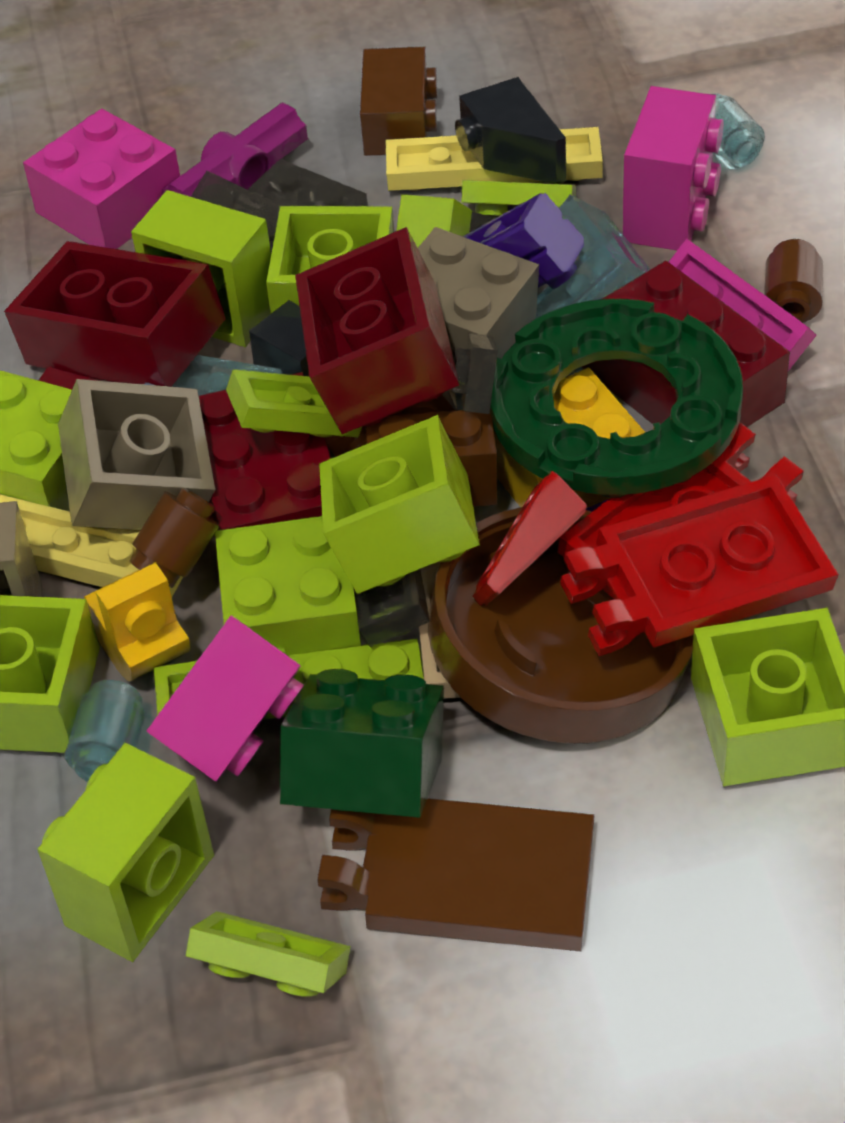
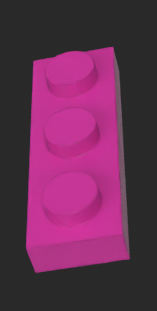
[669,239,817,371]

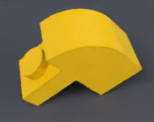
[84,562,190,682]

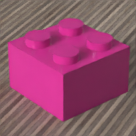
[622,86,724,251]
[23,108,180,249]
[146,615,304,782]

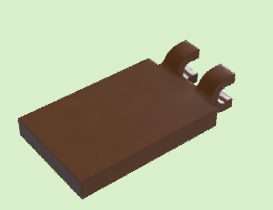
[317,798,594,952]

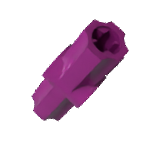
[162,102,308,205]

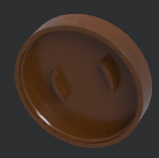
[428,507,693,744]

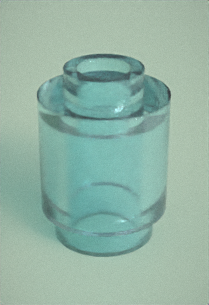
[712,93,765,169]
[65,680,145,782]

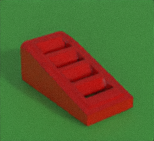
[472,471,587,606]

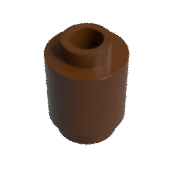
[764,239,823,323]
[129,487,220,588]

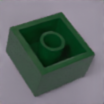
[280,669,444,818]

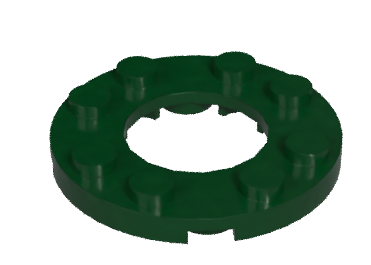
[488,299,743,498]

